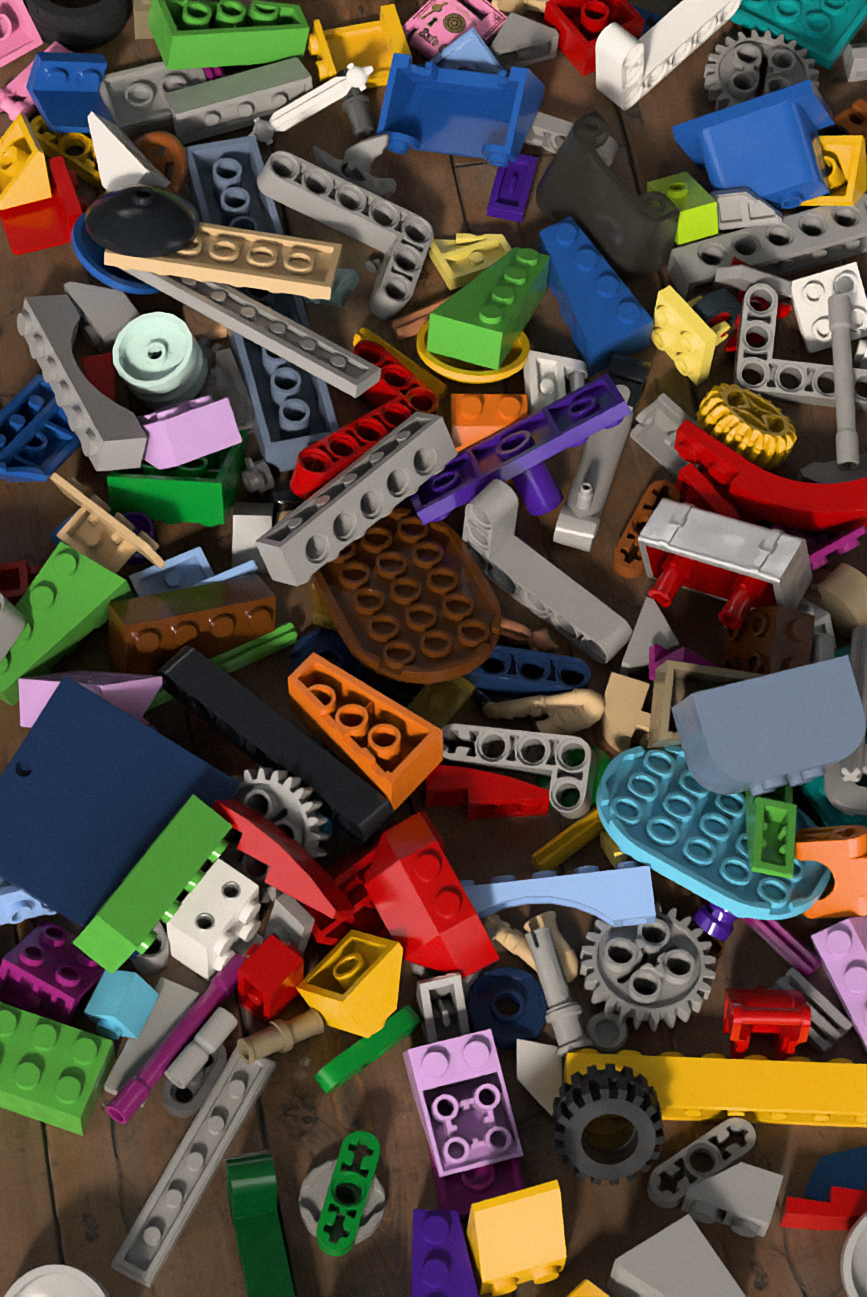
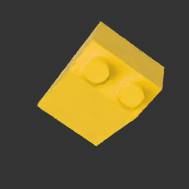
[465,1180,567,1296]

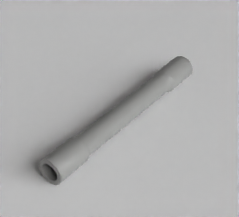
[828,294,860,471]

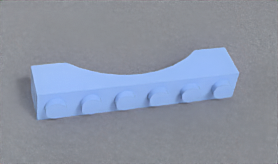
[459,861,656,927]

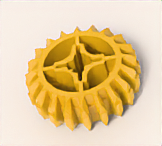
[696,383,797,470]

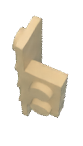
[49,472,166,574]

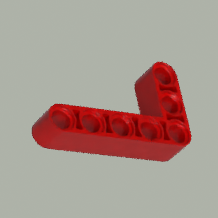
[290,340,439,500]

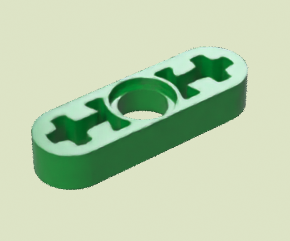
[313,1005,423,1095]
[316,1131,380,1257]

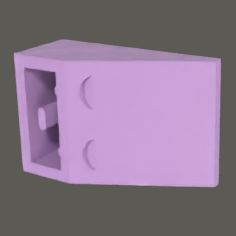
[136,394,243,470]
[402,1029,524,1177]

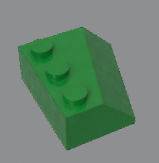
[107,429,249,527]

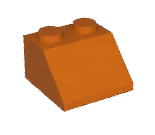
[448,394,528,484]

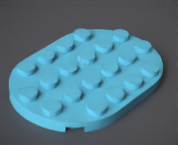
[596,745,831,920]

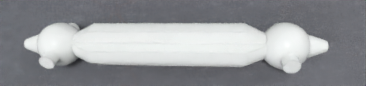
[248,62,374,146]

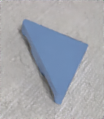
[425,27,506,75]

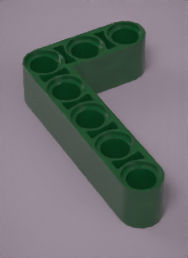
[225,1149,295,1297]

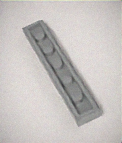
[111,1046,276,1288]

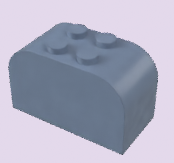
[671,655,866,797]

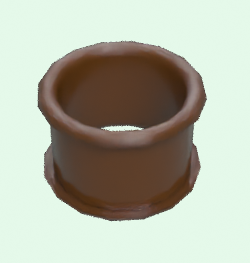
[707,938,724,959]

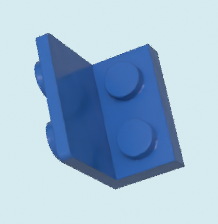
[26,52,117,134]

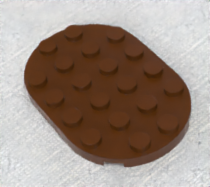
[313,508,501,686]

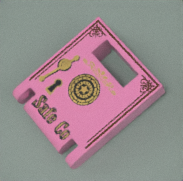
[402,0,507,60]

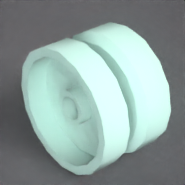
[113,311,208,409]

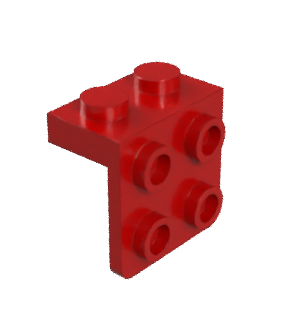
[0,156,87,255]

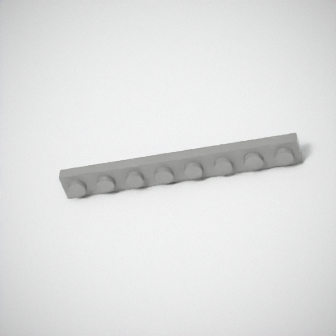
[122,269,381,398]

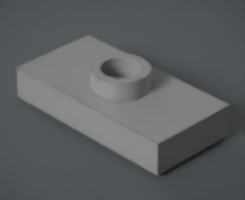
[262,893,315,959]

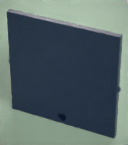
[0,675,240,959]

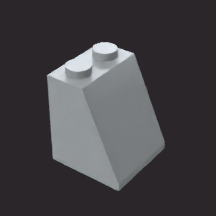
[607,1214,746,1297]

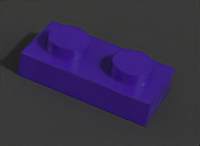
[487,154,538,223]

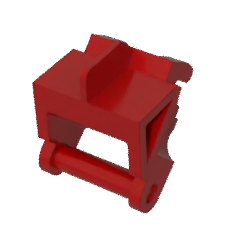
[722,985,811,1061]

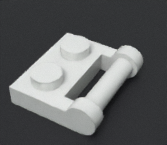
[523,350,588,416]

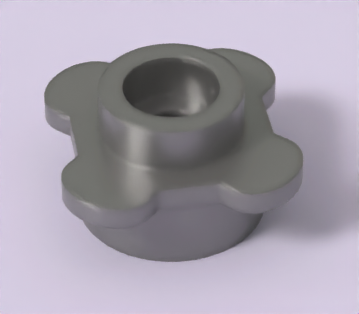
[241,457,274,501]

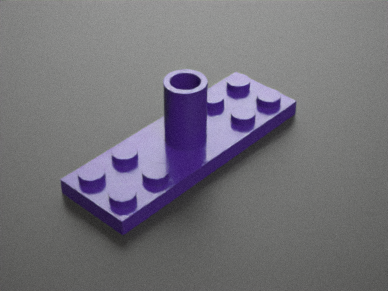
[410,373,631,525]

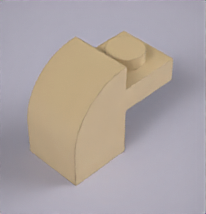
[803,563,867,638]
[599,672,662,753]

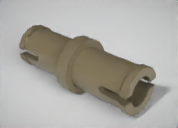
[237,1008,324,1064]

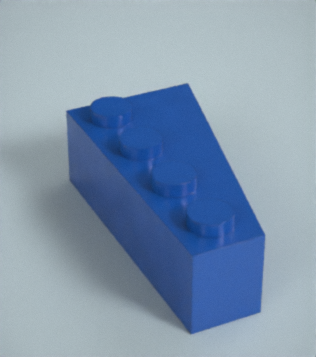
[537,216,654,378]

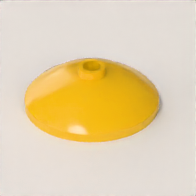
[416,320,530,384]

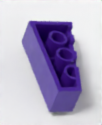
[410,1209,479,1297]

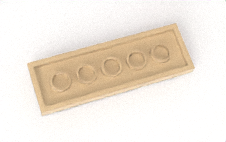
[104,222,343,300]

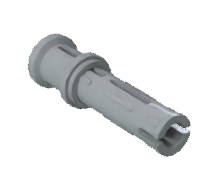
[525,927,594,1058]

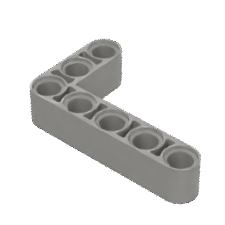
[257,151,433,320]
[733,283,867,411]
[462,479,633,664]

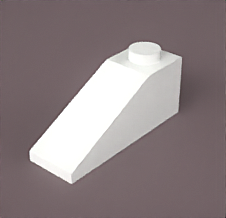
[87,111,171,191]

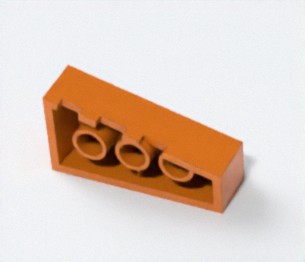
[288,652,443,812]

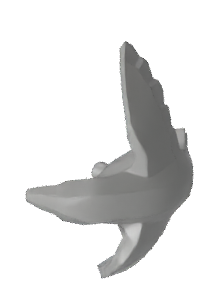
[313,134,397,199]

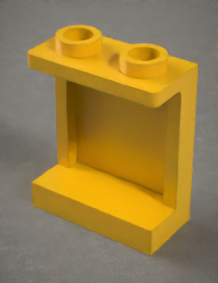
[307,4,412,89]

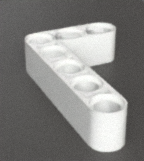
[595,0,741,110]

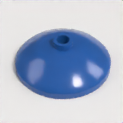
[71,212,160,295]

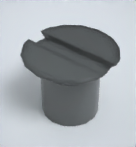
[365,258,381,274]

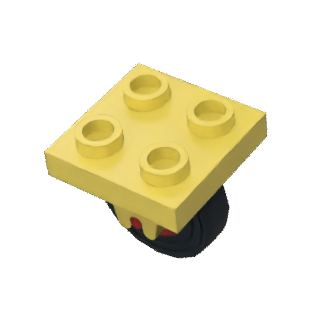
[651,285,740,386]

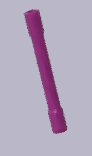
[106,953,244,1124]

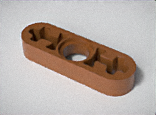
[612,480,680,578]

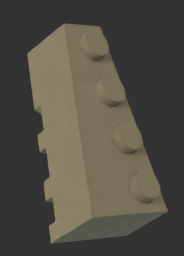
[647,660,764,748]

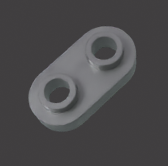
[162,1039,227,1118]

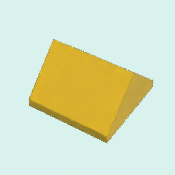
[0,113,52,210]
[799,135,867,206]

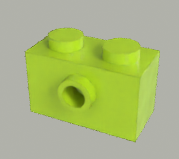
[644,171,719,246]

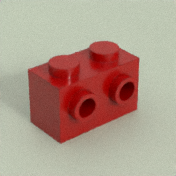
[237,934,304,1026]

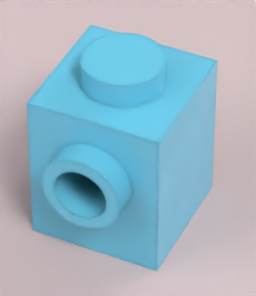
[83,970,159,1040]

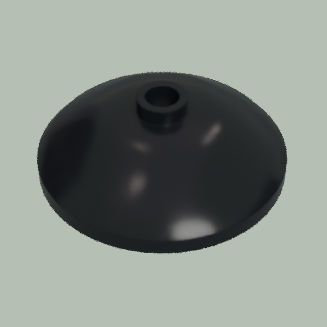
[85,184,199,258]

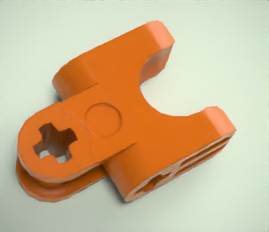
[794,825,867,919]

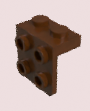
[720,605,815,675]

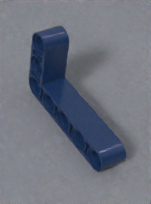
[387,645,591,718]

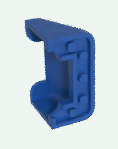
[376,53,545,167]

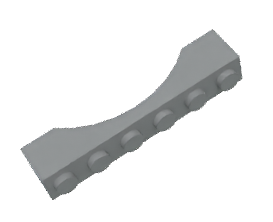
[17,294,147,472]

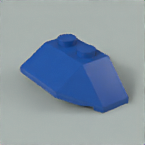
[0,374,81,482]

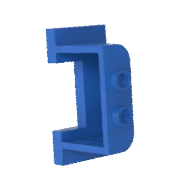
[672,79,835,210]

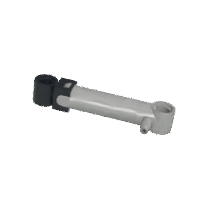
[553,353,651,552]

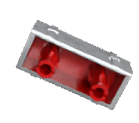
[638,498,812,629]

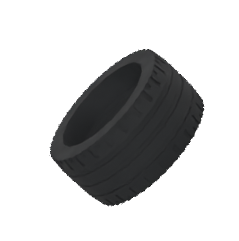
[24,0,130,51]

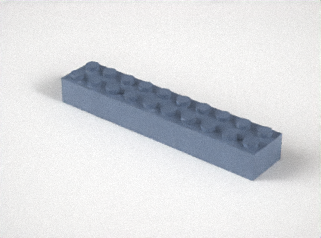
[184,135,339,474]

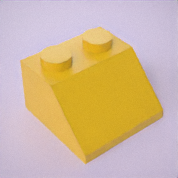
[296,929,403,1039]

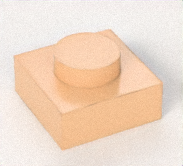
[182,305,227,342]

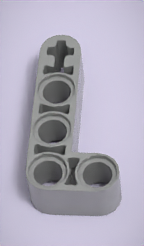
[441,724,597,819]

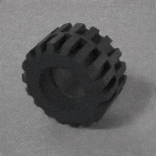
[552,1063,664,1185]

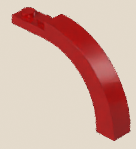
[674,419,867,532]

